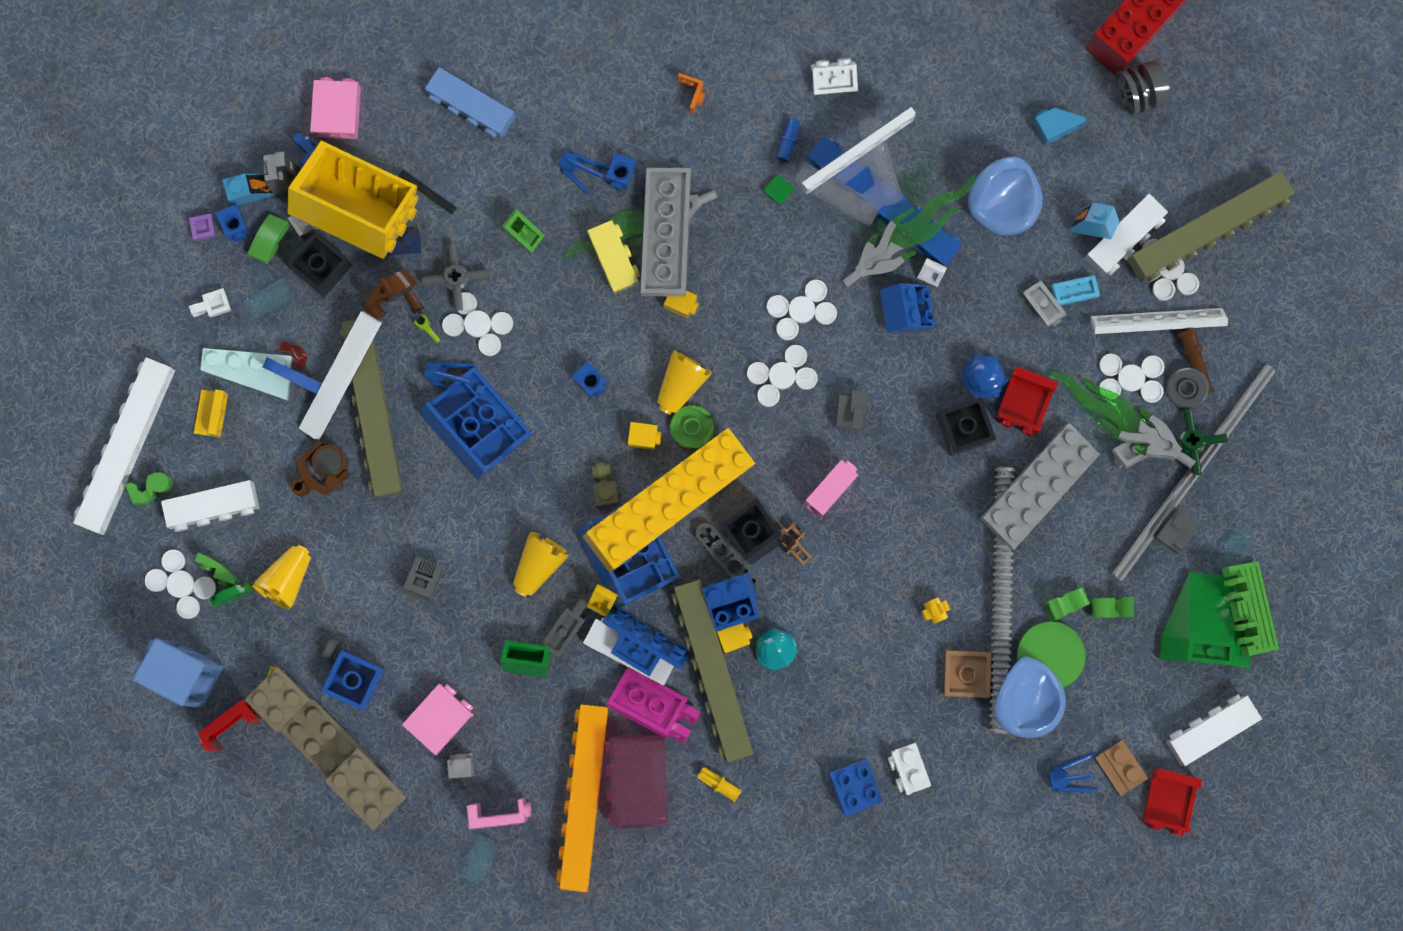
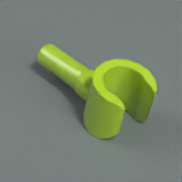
[414,314,441,344]

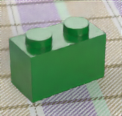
[501,640,552,678]

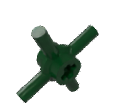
[1176,409,1227,476]

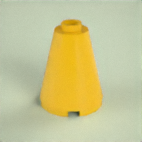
[657,350,712,415]
[513,532,569,597]
[252,545,311,610]

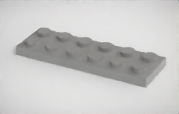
[641,168,691,297]
[980,423,1100,550]

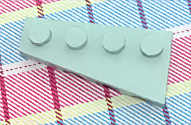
[201,348,293,401]

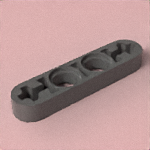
[696,523,760,592]

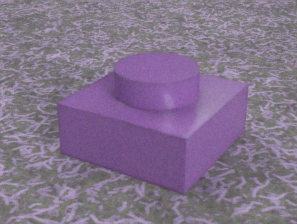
[189,214,217,241]

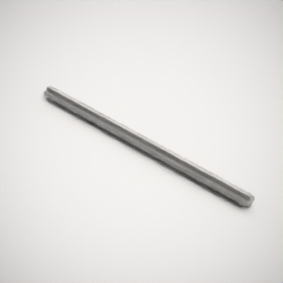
[1112,365,1275,581]

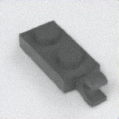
[541,599,588,658]

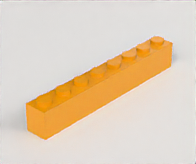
[556,705,608,892]

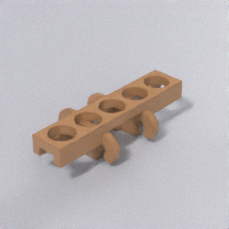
[772,515,812,565]

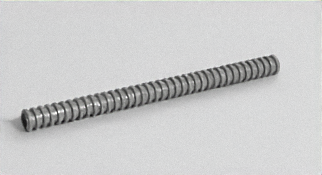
[989,467,1015,734]

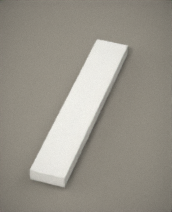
[801,107,916,194]
[1090,308,1228,334]
[299,311,382,440]

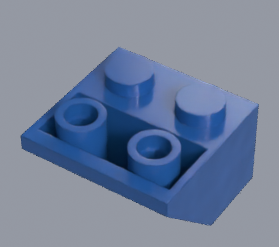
[880,283,935,334]
[702,572,759,631]

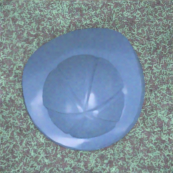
[968,157,1043,236]
[994,657,1066,738]

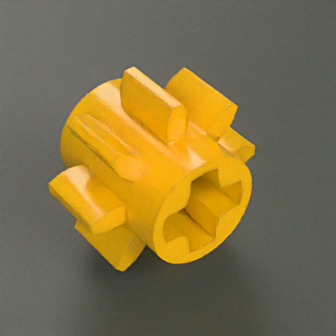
[921,597,951,624]

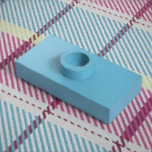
[1051,275,1100,306]

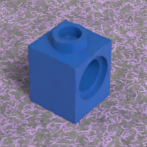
[606,153,636,190]
[216,204,250,242]
[572,362,607,399]

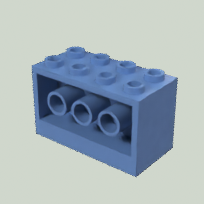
[133,638,224,707]

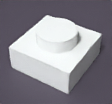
[917,258,947,287]

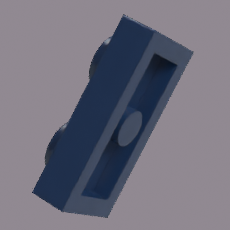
[377,230,422,257]

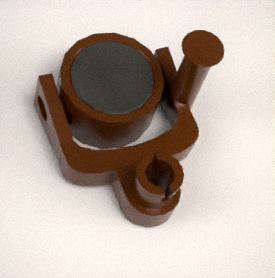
[362,270,425,320]
[291,441,351,497]

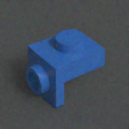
[292,132,316,167]

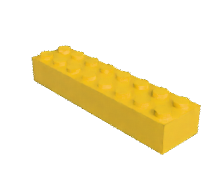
[583,428,756,573]

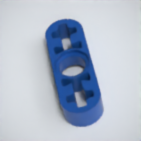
[262,357,322,394]

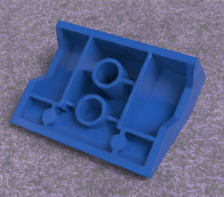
[419,367,533,480]
[576,506,681,610]

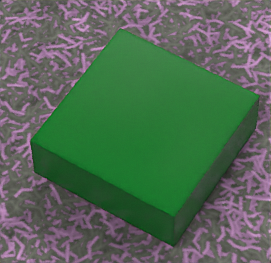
[763,174,794,206]

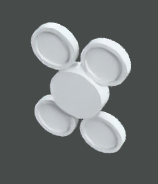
[1142,239,1199,301]
[767,280,837,340]
[442,292,513,356]
[747,345,818,407]
[1099,354,1164,403]
[145,550,217,619]

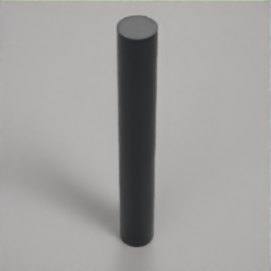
[399,170,457,214]

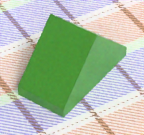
[502,209,545,253]

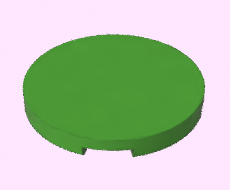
[1017,622,1085,688]

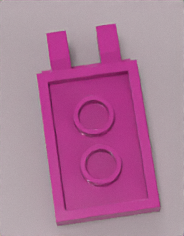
[606,667,701,744]

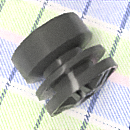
[1116,60,1170,116]

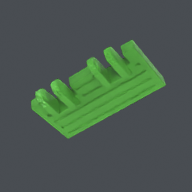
[1222,561,1279,657]

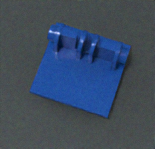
[829,759,883,817]

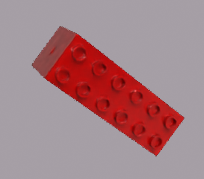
[1085,0,1187,76]

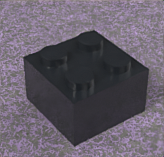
[286,232,353,298]
[936,397,996,457]
[721,498,788,565]

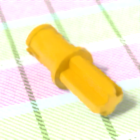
[697,767,742,802]

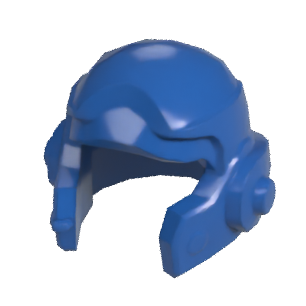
[962,353,1009,399]

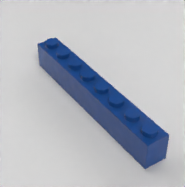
[806,136,962,267]

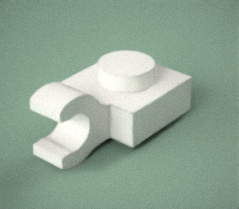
[189,288,231,318]

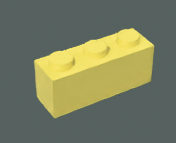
[587,220,640,294]

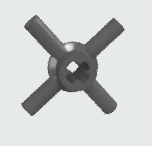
[422,244,489,311]

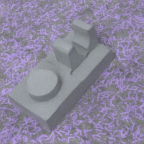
[1023,281,1067,327]
[1112,442,1149,469]

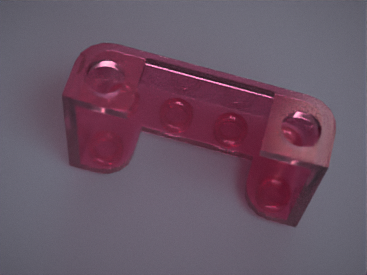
[605,734,669,830]

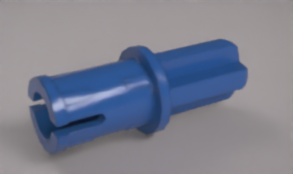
[776,118,800,162]

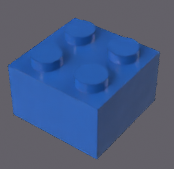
[321,650,386,711]

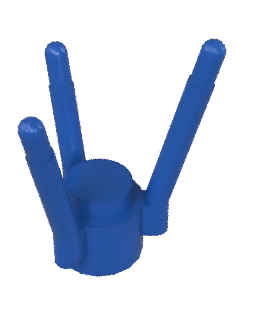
[558,151,610,194]
[424,360,477,390]
[1048,752,1097,793]

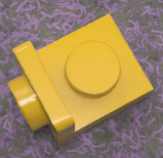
[587,585,618,617]

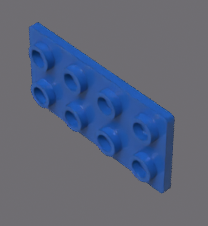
[602,607,690,677]

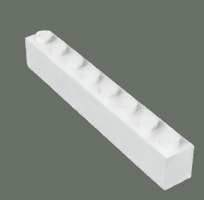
[74,358,175,535]

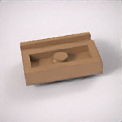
[1095,740,1148,796]

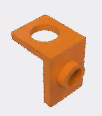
[678,73,705,115]

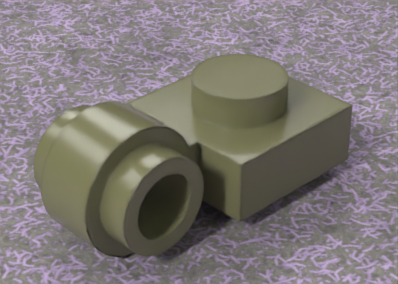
[592,462,618,507]

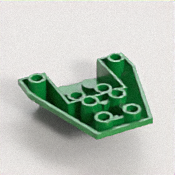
[1159,572,1251,669]

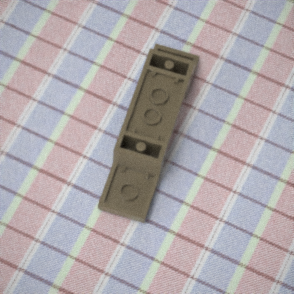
[245,667,407,831]

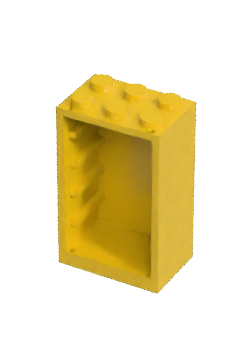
[288,141,418,259]

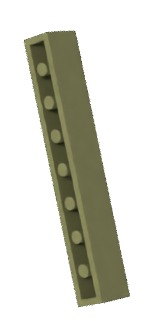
[1128,171,1295,283]
[339,319,404,499]
[671,580,754,763]

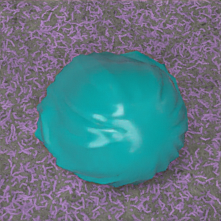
[755,628,798,671]

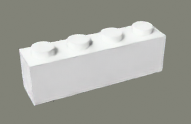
[1084,194,1168,277]
[161,480,260,532]
[583,618,674,686]
[1166,694,1262,766]

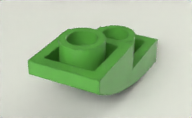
[248,214,289,264]
[195,553,240,587]

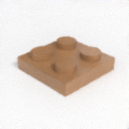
[944,650,991,698]

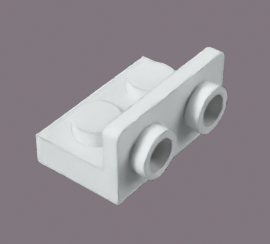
[811,58,858,95]
[888,743,931,795]

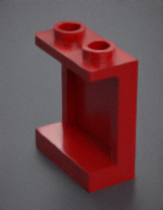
[995,366,1058,436]
[197,700,263,752]
[1142,768,1203,836]

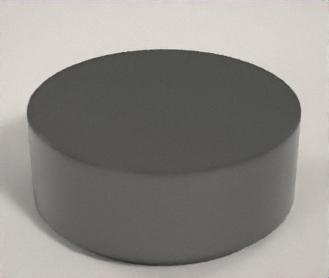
[322,638,341,662]

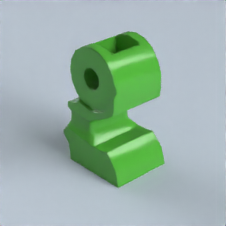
[125,472,173,506]
[1043,587,1091,622]
[1091,596,1134,618]

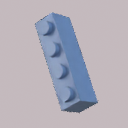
[425,67,515,139]

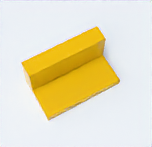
[194,390,228,438]

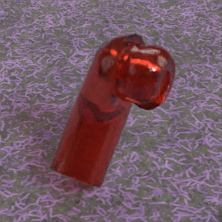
[279,341,308,369]

